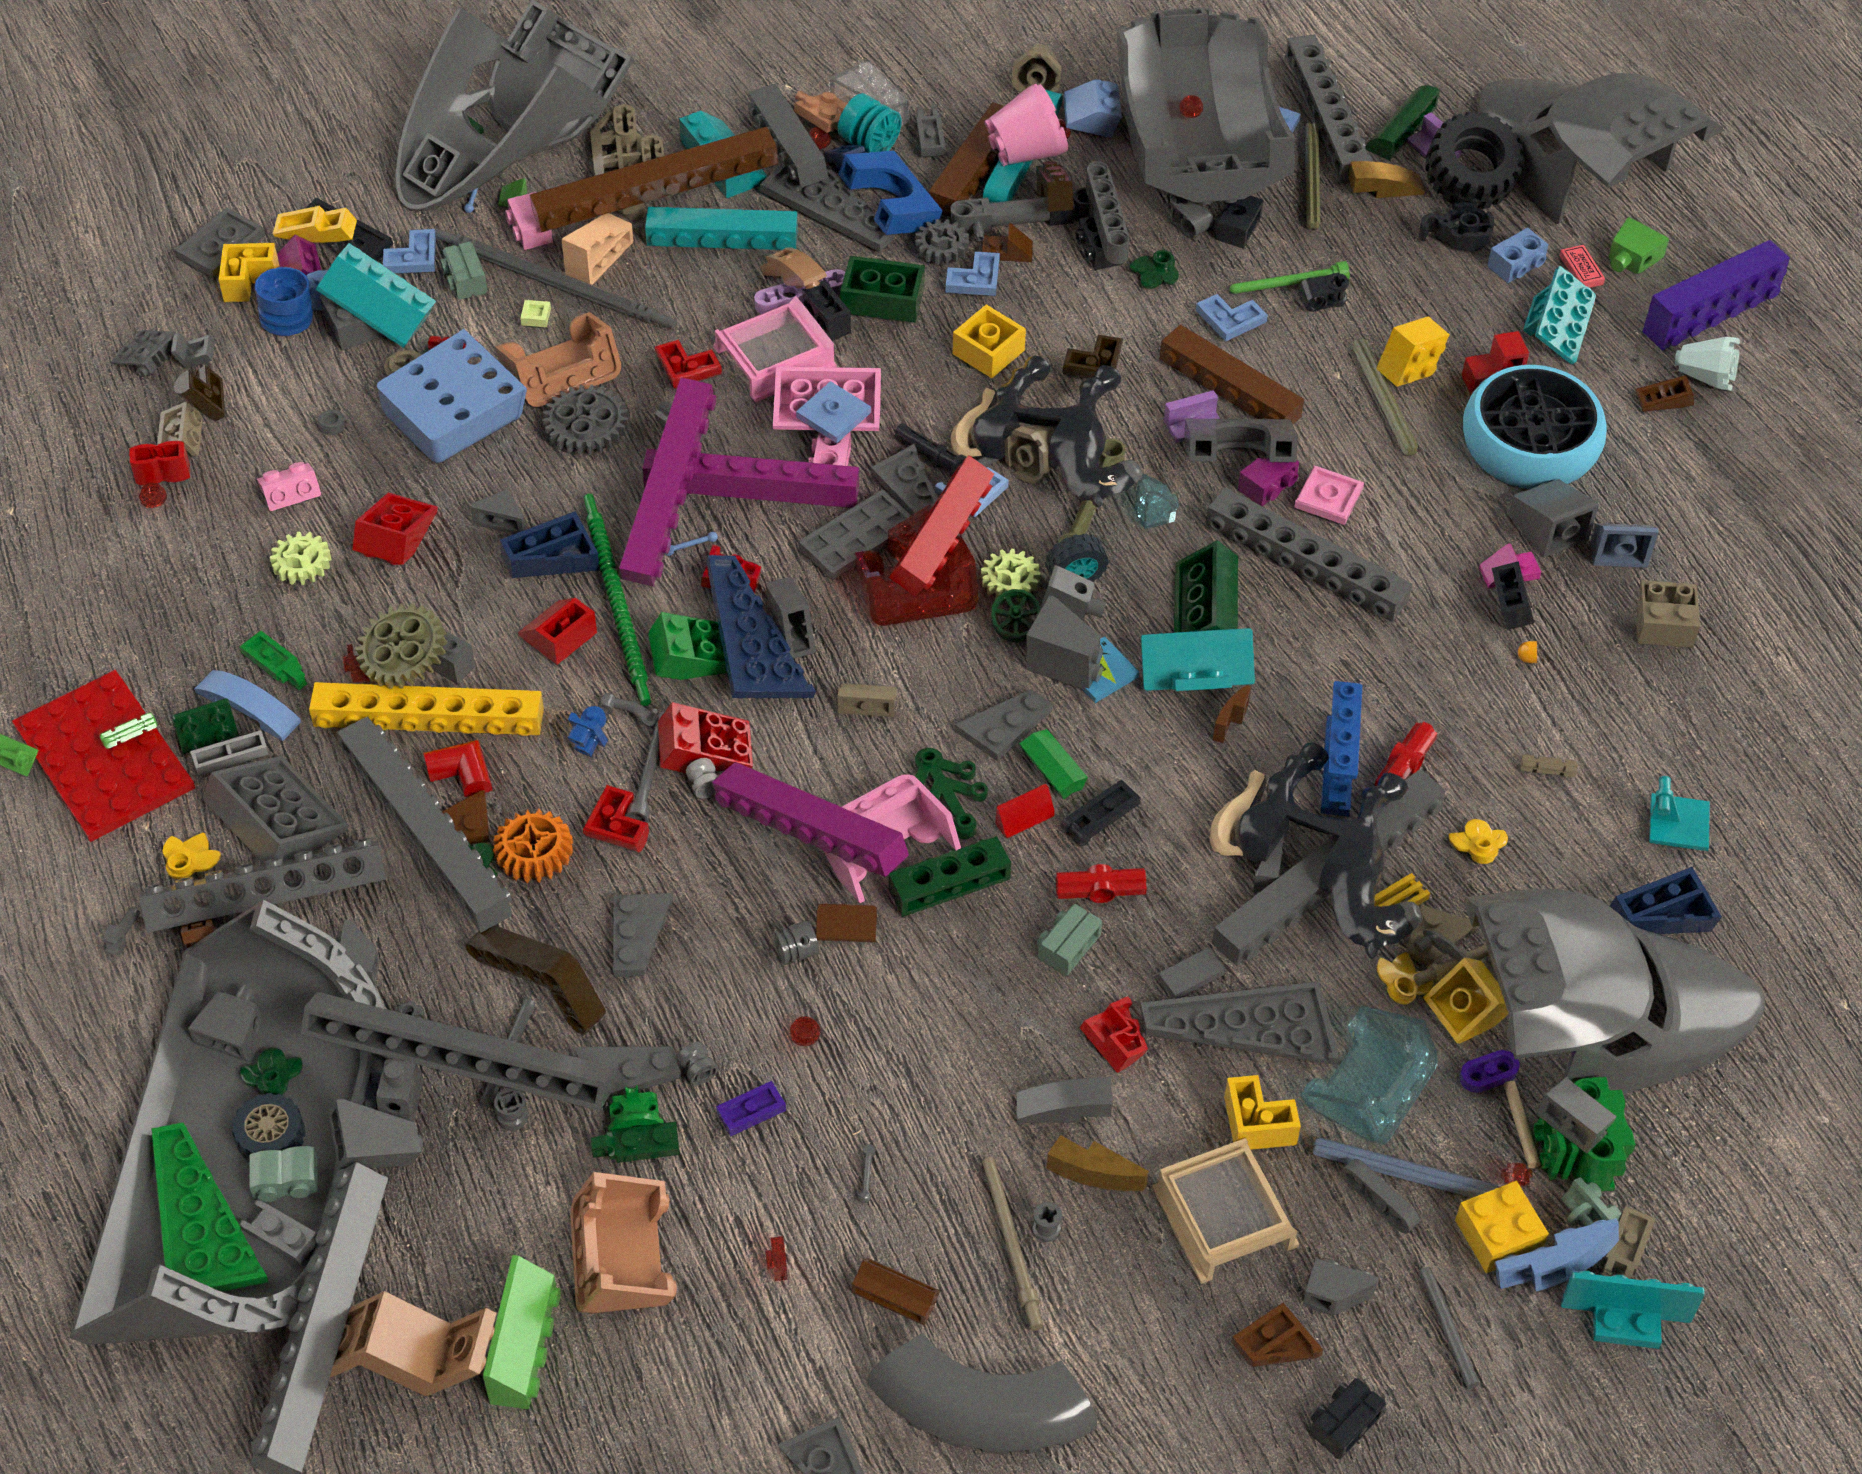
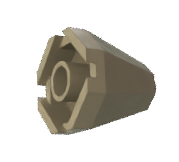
[1012,44,1062,93]
[1005,426,1056,484]

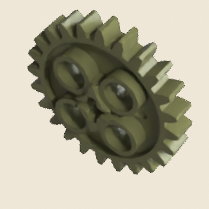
[355,603,447,689]

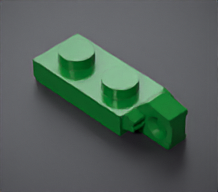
[239,630,307,690]

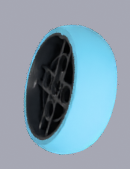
[1463,365,1607,489]

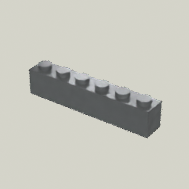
[747,83,828,188]

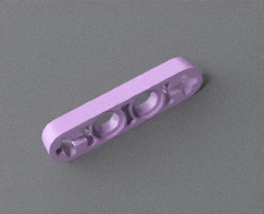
[754,269,845,314]

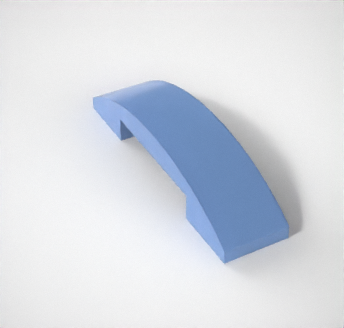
[194,670,301,741]

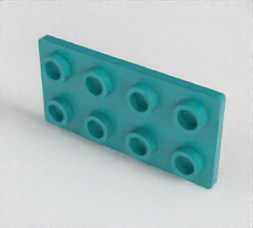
[1523,266,1596,365]
[1141,628,1255,691]
[1561,1271,1705,1349]

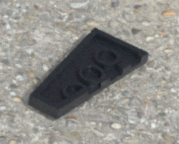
[305,198,393,262]

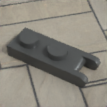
[238,1199,317,1264]

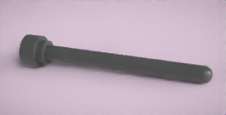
[625,711,665,823]

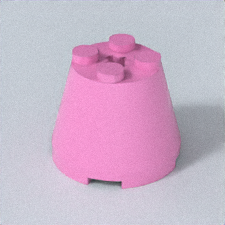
[984,84,1068,166]

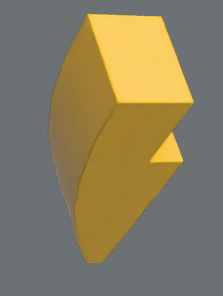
[273,206,357,243]

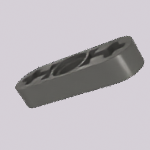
[1341,1159,1420,1234]

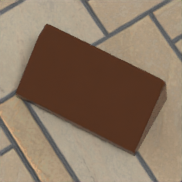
[816,904,877,942]

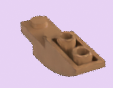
[760,247,827,289]

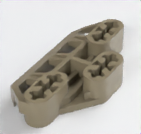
[590,104,664,221]

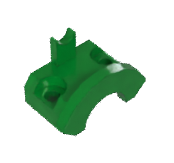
[608,1085,664,1131]

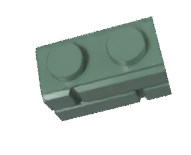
[440,242,487,300]
[1037,904,1102,976]

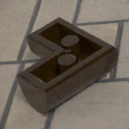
[1063,334,1123,379]
[173,365,225,421]

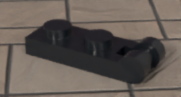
[1060,779,1141,846]

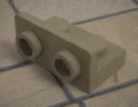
[157,401,203,457]

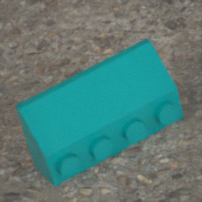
[679,110,768,199]
[316,243,436,348]

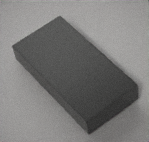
[1158,948,1225,999]

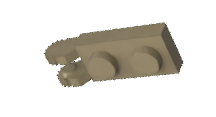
[1602,1206,1656,1279]

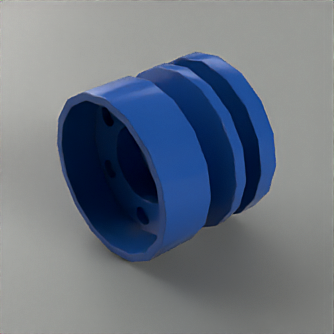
[255,267,313,336]

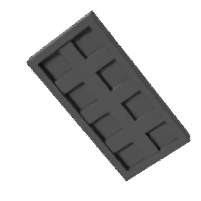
[798,489,917,580]

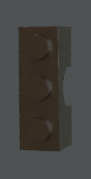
[1036,161,1073,212]

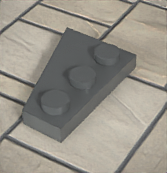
[871,444,938,523]

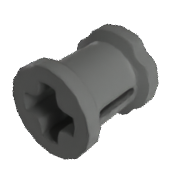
[1032,1202,1062,1242]

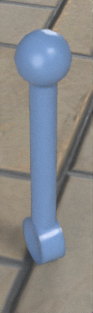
[464,187,479,213]
[664,532,718,556]

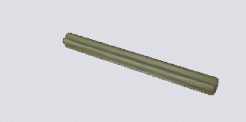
[1305,122,1320,230]
[1352,338,1418,456]

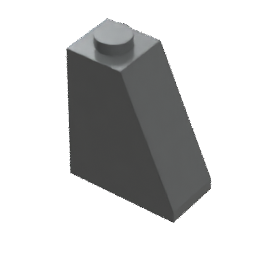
[765,577,816,658]
[329,1099,423,1170]

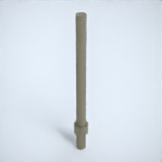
[982,1157,1043,1331]

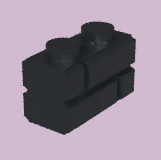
[1310,1378,1386,1460]

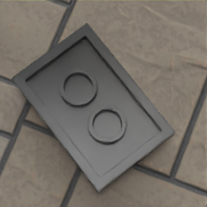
[175,208,265,278]

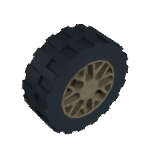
[231,1093,306,1162]

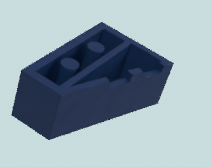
[500,511,599,578]
[1610,867,1722,934]

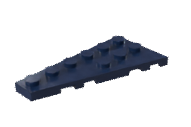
[706,555,816,698]

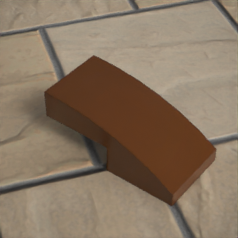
[1213,685,1252,743]

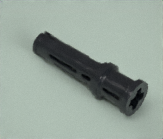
[894,423,966,476]

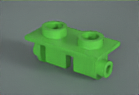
[0,734,39,777]

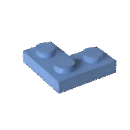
[383,229,436,273]
[945,252,1000,296]
[1196,294,1268,342]

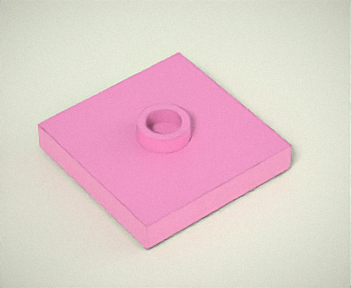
[1294,465,1364,525]

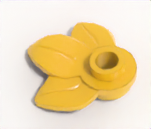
[1448,819,1508,864]
[163,832,221,880]
[1377,952,1433,1005]

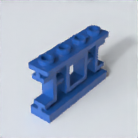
[1320,681,1362,817]

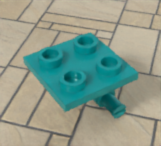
[1649,776,1710,851]

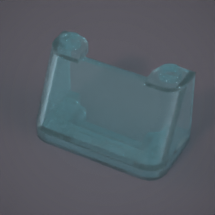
[1302,1006,1438,1145]

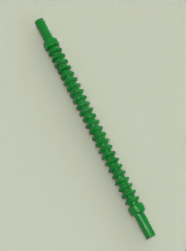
[583,494,652,706]

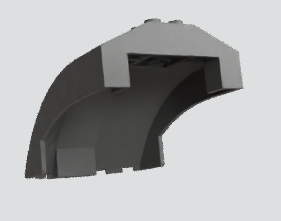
[1116,7,1295,205]

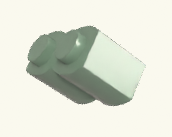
[250,1146,318,1202]

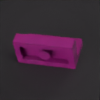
[277,235,321,276]

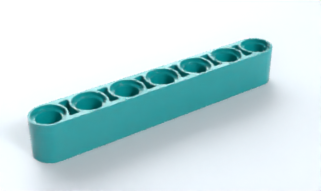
[983,89,1063,203]

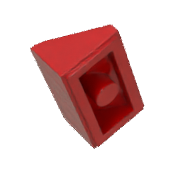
[995,784,1055,838]

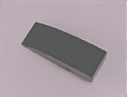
[1016,1077,1112,1123]

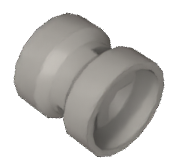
[686,758,718,799]

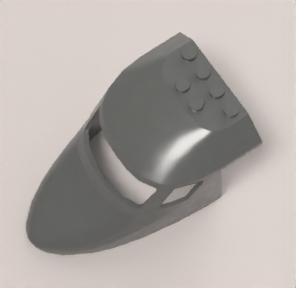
[395,0,634,211]
[1477,73,1723,224]
[1464,889,1765,1094]

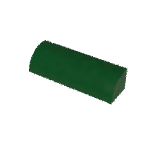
[1365,85,1440,161]

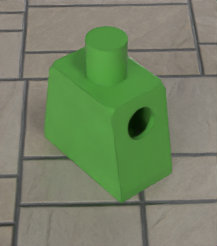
[1608,217,1669,274]

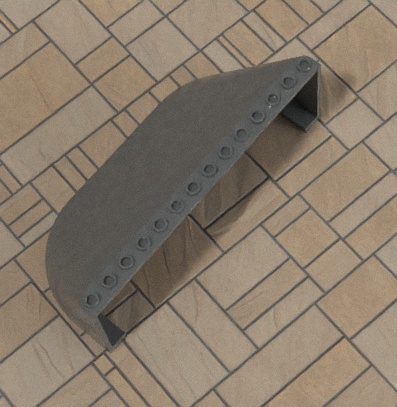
[69,900,393,1345]

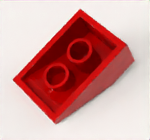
[352,492,438,565]

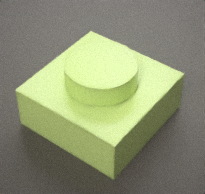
[521,300,551,327]

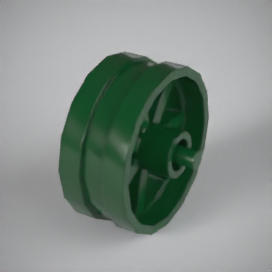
[991,589,1041,642]

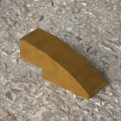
[1348,161,1425,198]
[1046,1135,1149,1191]

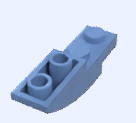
[1495,1218,1619,1292]

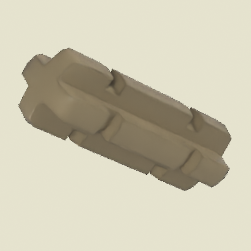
[1520,754,1578,777]

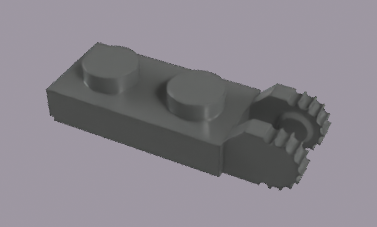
[916,105,946,157]

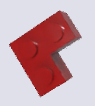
[1461,331,1529,395]

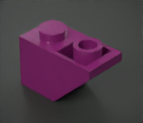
[1238,458,1299,506]

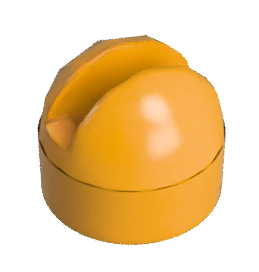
[1518,641,1537,663]

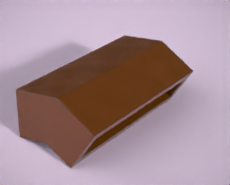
[852,1258,940,1326]

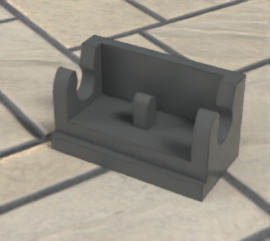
[1537,1077,1617,1154]

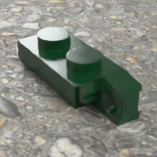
[591,1122,680,1163]

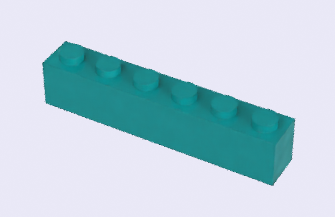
[645,207,798,250]

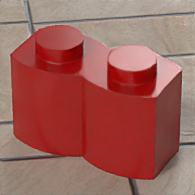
[129,441,190,486]

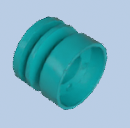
[838,93,902,153]

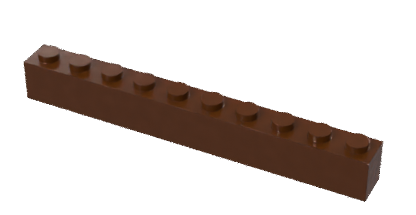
[529,127,778,233]

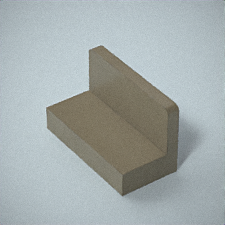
[838,683,897,717]

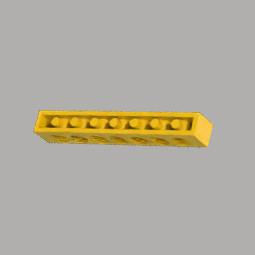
[309,682,544,736]

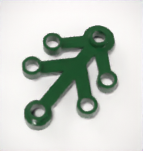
[915,748,988,840]

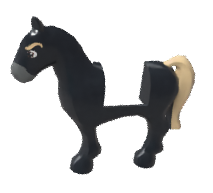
[951,356,1142,508]
[1210,742,1423,959]

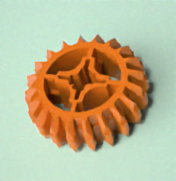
[493,809,573,884]

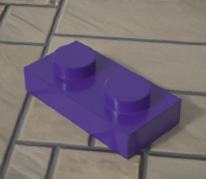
[716,1081,786,1137]

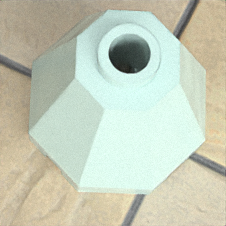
[1675,337,1740,391]

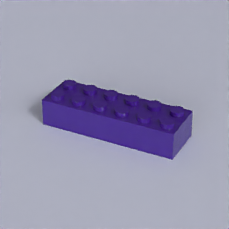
[1642,240,1790,350]

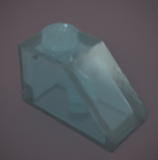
[1135,473,1179,529]

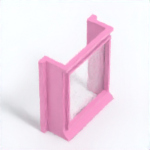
[713,296,837,402]

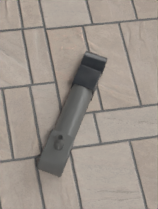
[950,188,1093,241]

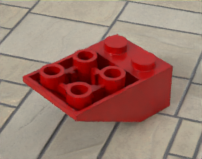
[658,702,753,773]

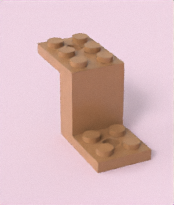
[330,1291,497,1396]

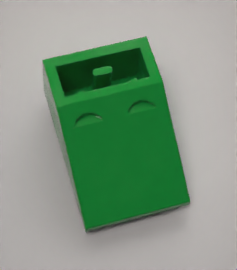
[648,612,727,680]

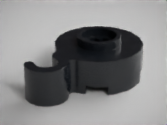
[1419,202,1494,251]

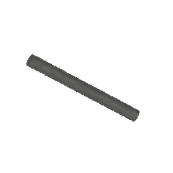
[480,998,536,1107]
[1419,1267,1479,1389]

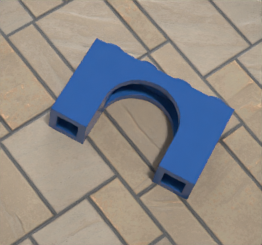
[838,151,942,235]

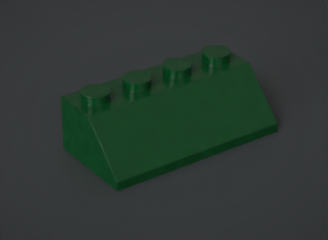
[1174,540,1238,633]

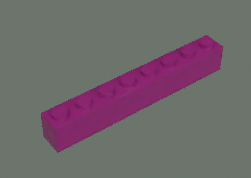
[619,377,717,587]
[642,448,859,508]
[712,762,909,877]

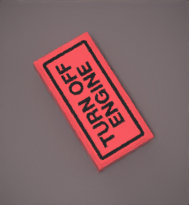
[1560,245,1605,288]

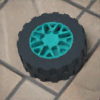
[1045,534,1109,582]

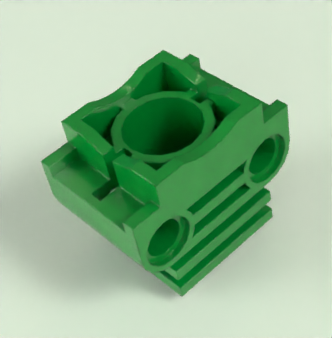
[1534,1077,1636,1191]

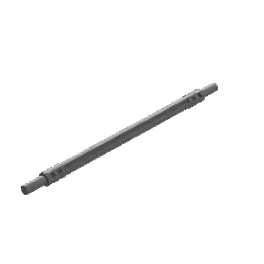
[435,228,677,329]

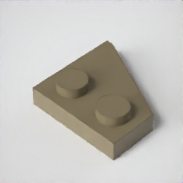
[1405,905,1476,965]

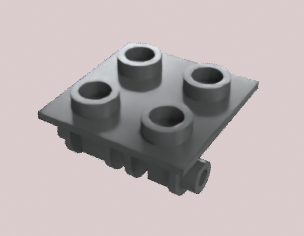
[110,329,177,378]

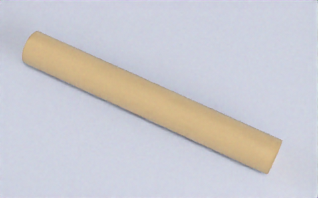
[1503,1081,1541,1168]

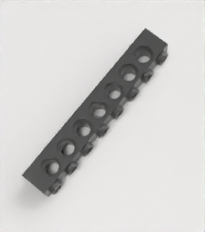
[1286,34,1372,183]
[1206,488,1412,622]
[139,838,386,933]

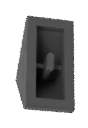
[471,489,526,534]

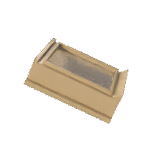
[1152,1138,1299,1284]

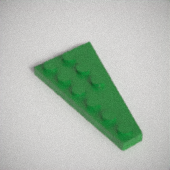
[152,1122,269,1292]

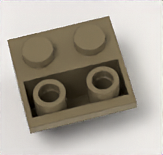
[1636,580,1700,648]

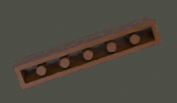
[929,102,1004,217]
[1159,324,1304,424]

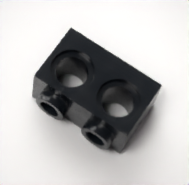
[1075,216,1123,271]
[802,280,851,341]

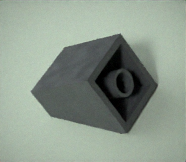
[1509,479,1599,558]
[1027,595,1103,690]

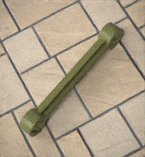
[1058,439,1125,542]

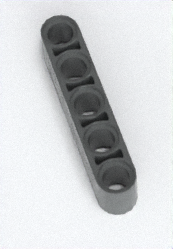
[1086,161,1129,264]

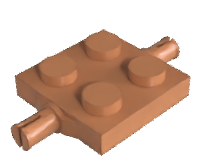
[793,90,848,133]

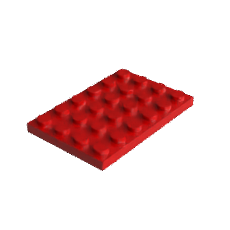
[12,669,195,842]

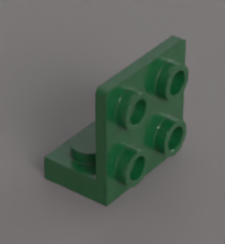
[172,698,239,754]

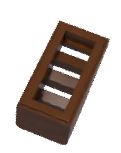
[1635,375,1694,412]

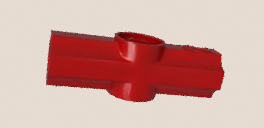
[1374,721,1438,786]
[1056,864,1147,903]

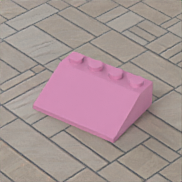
[773,367,881,431]

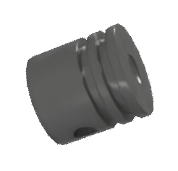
[773,920,819,965]

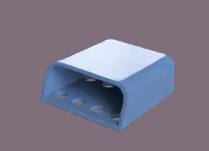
[377,329,527,463]

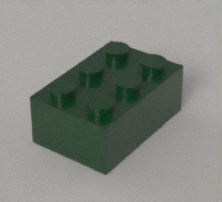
[840,255,925,323]

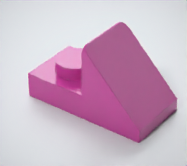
[1479,543,1541,588]

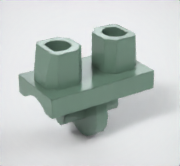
[1561,1177,1622,1226]

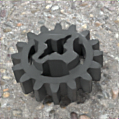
[915,219,969,265]

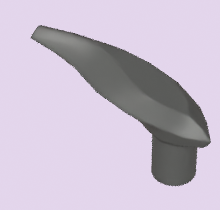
[1414,930,1466,962]

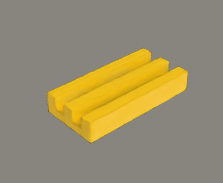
[1374,873,1431,906]

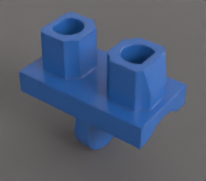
[568,706,608,757]

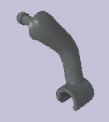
[597,693,658,727]

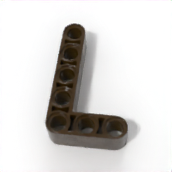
[465,925,606,1035]

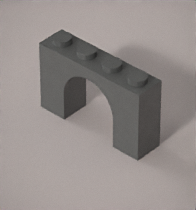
[1184,418,1298,462]

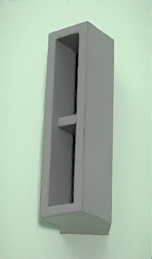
[190,730,268,776]

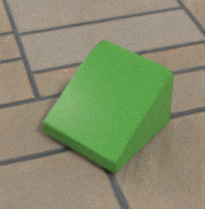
[498,178,527,207]

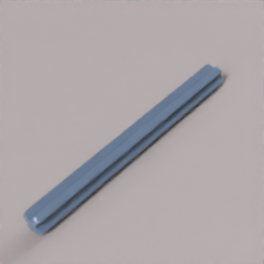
[1313,1137,1499,1198]

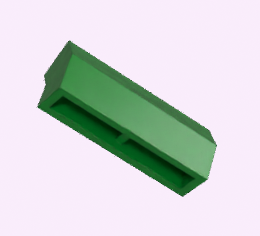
[1019,729,1088,800]

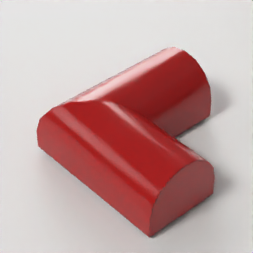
[654,339,722,389]
[423,740,493,797]
[583,785,649,852]

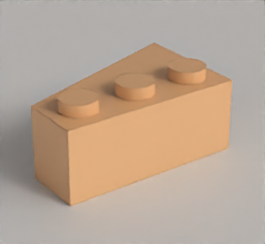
[562,213,633,285]

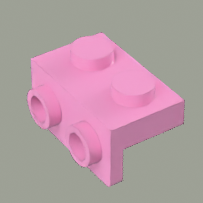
[257,462,321,511]

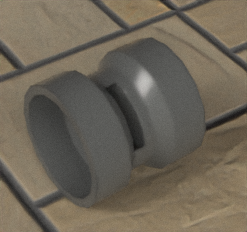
[677,1042,718,1085]
[494,1088,528,1131]

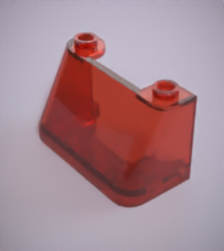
[855,535,978,626]

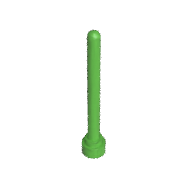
[1229,261,1350,294]

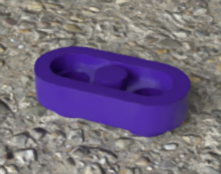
[1460,1050,1520,1093]

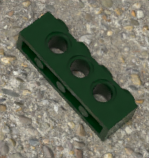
[888,836,1011,917]

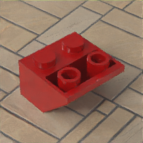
[518,597,597,665]

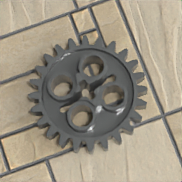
[542,384,629,455]

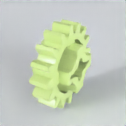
[270,532,332,585]
[981,549,1040,602]

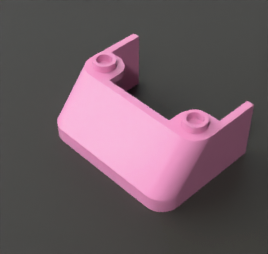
[824,774,961,903]

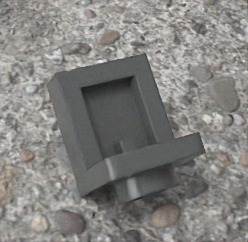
[171,333,215,368]

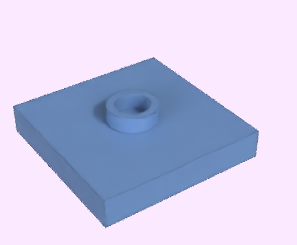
[796,381,871,443]

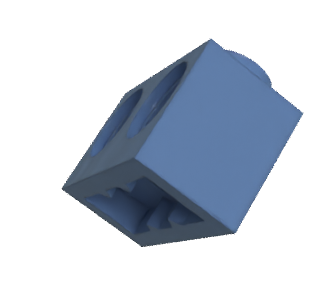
[1487,228,1549,283]

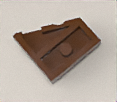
[442,790,490,844]
[1231,1302,1323,1367]

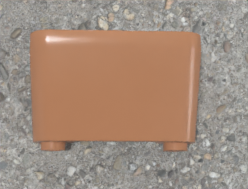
[495,312,621,407]
[570,1172,677,1314]

